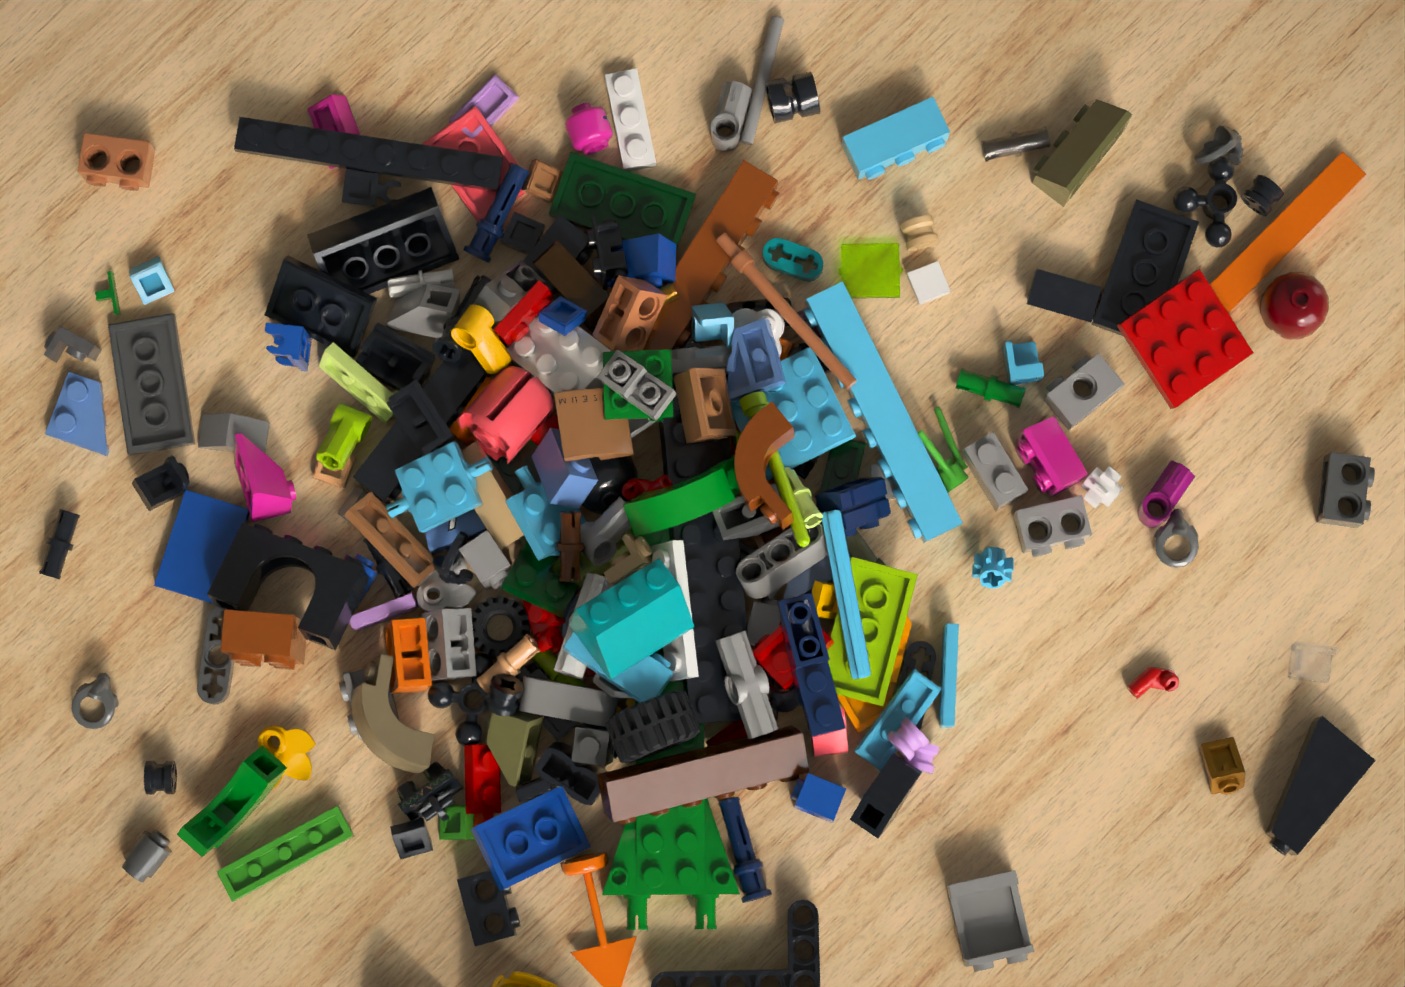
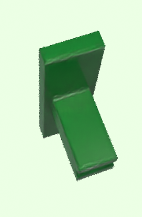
[95,271,121,315]

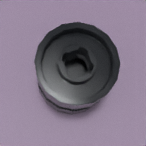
[766,71,820,124]

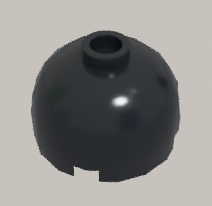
[582,456,638,514]

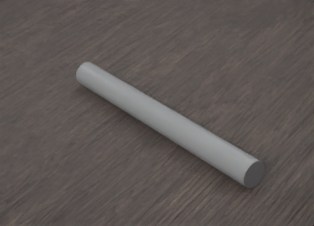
[740,16,784,145]

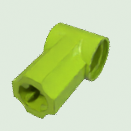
[316,403,372,471]

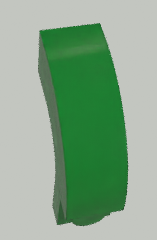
[623,457,740,536]
[177,745,288,857]

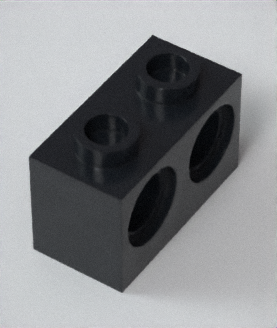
[457,870,521,947]

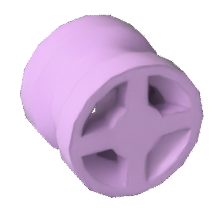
[886,717,929,761]
[902,743,940,774]

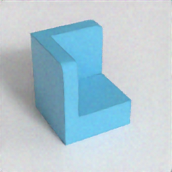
[691,302,734,348]
[1002,341,1044,385]

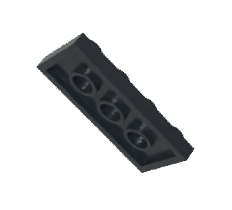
[1091,199,1199,336]

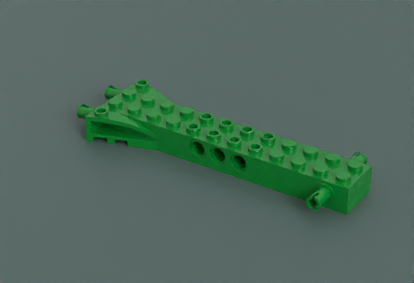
[601,513,740,930]

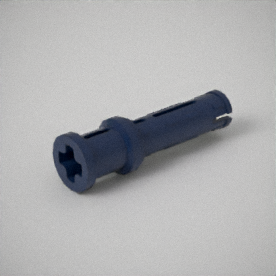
[463,163,530,263]
[718,797,772,903]

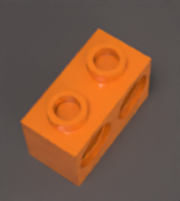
[384,618,432,694]

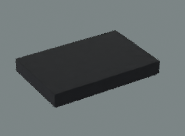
[264,255,377,358]

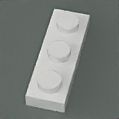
[605,68,656,171]

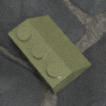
[1033,99,1133,207]

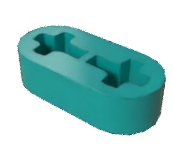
[762,238,824,282]

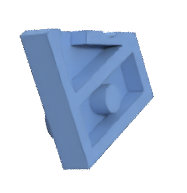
[726,318,786,403]
[45,372,109,457]

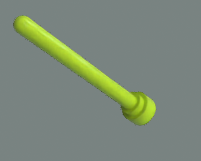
[739,392,810,547]

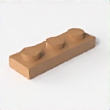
[344,491,435,588]

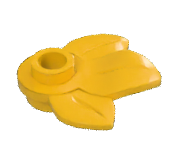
[258,725,316,789]

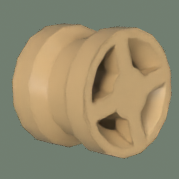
[900,215,939,252]

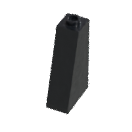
[1266,716,1376,856]

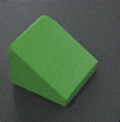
[439,805,476,840]

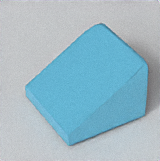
[129,257,174,305]

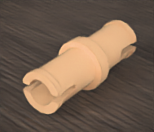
[477,634,540,693]

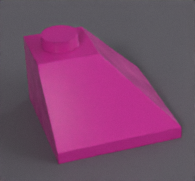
[234,433,296,522]

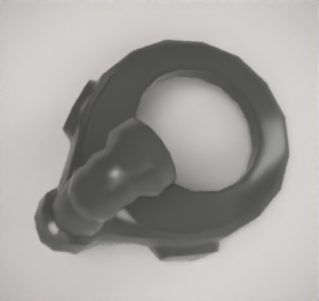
[1194,126,1243,165]
[1154,509,1199,568]
[71,673,119,729]

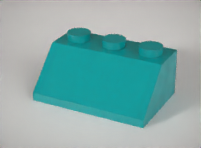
[570,558,694,680]

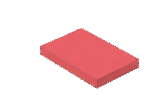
[422,106,526,221]

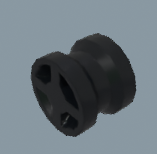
[1241,175,1284,216]
[484,674,524,716]
[144,761,177,795]

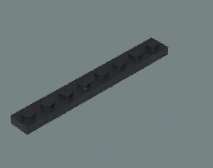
[234,117,503,192]

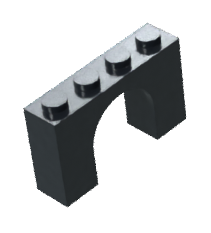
[207,523,370,650]

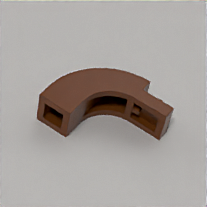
[734,401,795,530]

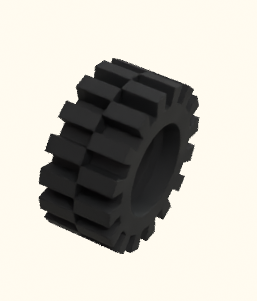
[472,596,531,658]

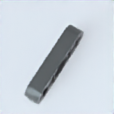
[197,607,235,705]

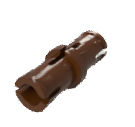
[557,511,584,582]

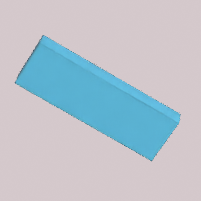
[939,623,959,728]
[853,669,942,771]

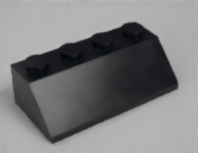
[307,187,459,294]

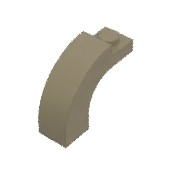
[351,654,435,774]

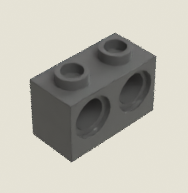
[1317,452,1375,528]

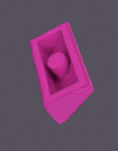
[307,94,360,169]

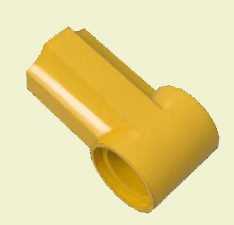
[451,304,512,374]

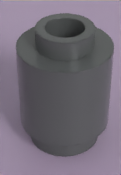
[122,830,172,882]

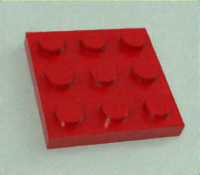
[1116,269,1254,409]

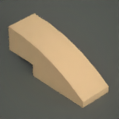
[461,441,524,550]

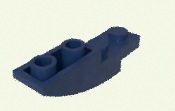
[778,593,846,738]

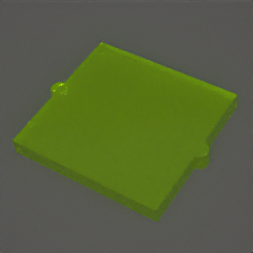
[838,243,903,299]

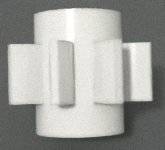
[1081,466,1123,508]

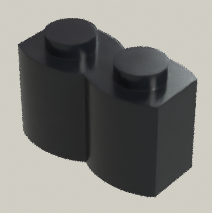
[535,741,607,805]

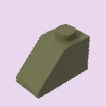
[486,709,544,787]

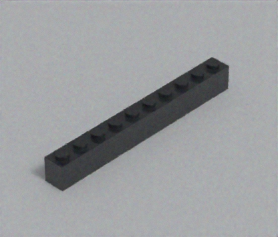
[353,215,593,505]

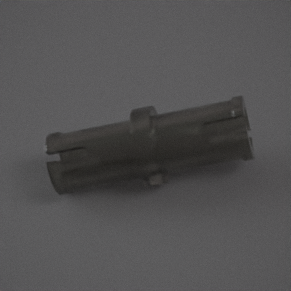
[981,126,1050,162]

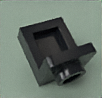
[132,455,190,511]

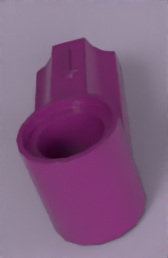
[1138,460,1195,528]

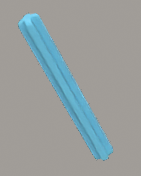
[821,510,871,679]

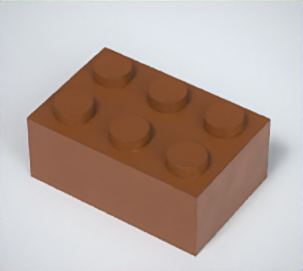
[220,610,306,670]

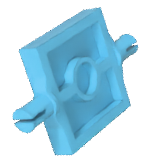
[386,442,493,533]
[505,465,586,568]

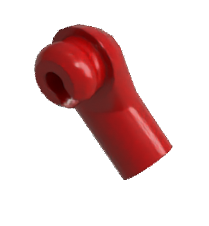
[622,475,673,500]
[1126,667,1179,699]

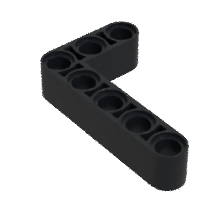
[651,900,820,987]

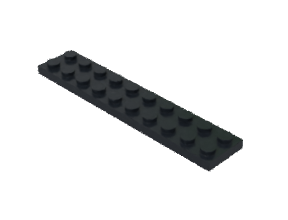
[659,383,748,724]

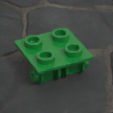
[603,349,673,422]

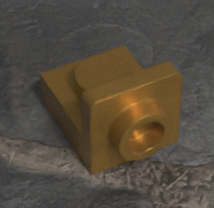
[1200,737,1245,795]

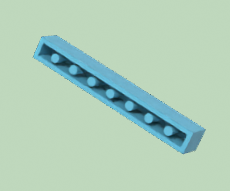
[803,281,963,543]

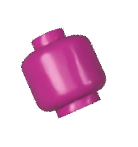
[565,103,613,155]

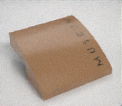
[554,388,634,462]

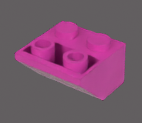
[1015,416,1088,498]

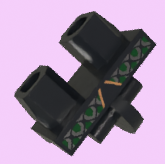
[397,762,463,821]

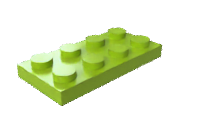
[827,557,918,706]

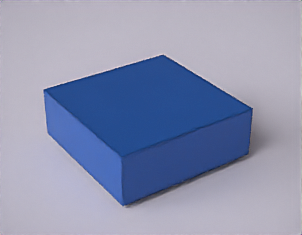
[539,296,587,336]

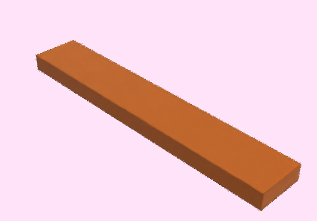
[1210,151,1366,314]

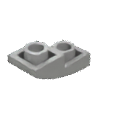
[597,349,677,421]

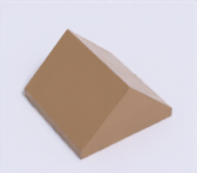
[674,368,737,444]

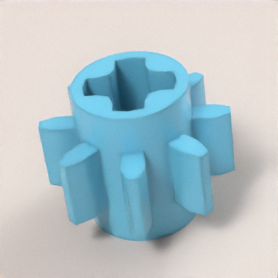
[972,547,1014,588]

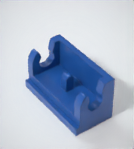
[265,323,312,372]

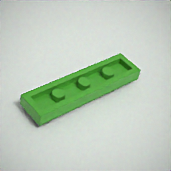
[216,806,355,902]

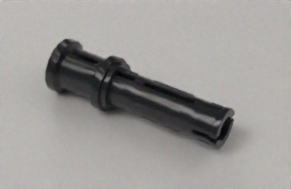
[432,275,491,362]

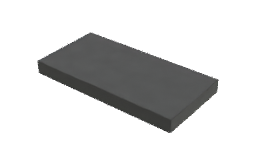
[108,313,195,456]

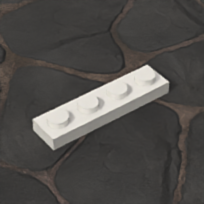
[652,540,699,681]

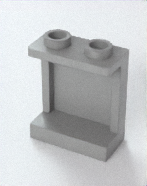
[946,870,1034,972]

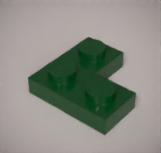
[501,541,579,618]

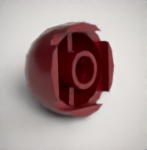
[1260,272,1329,339]

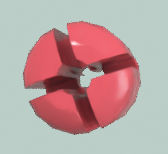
[457,366,554,464]

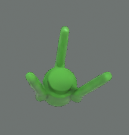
[918,407,969,492]

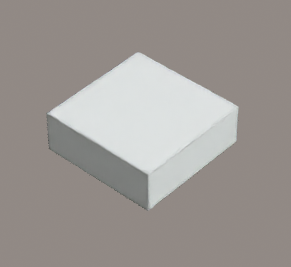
[907,261,951,305]

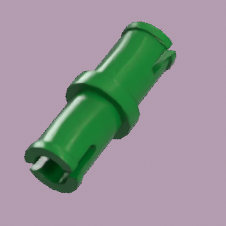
[955,368,1026,409]

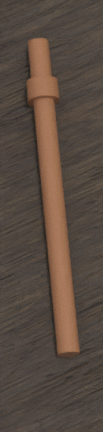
[716,233,857,389]

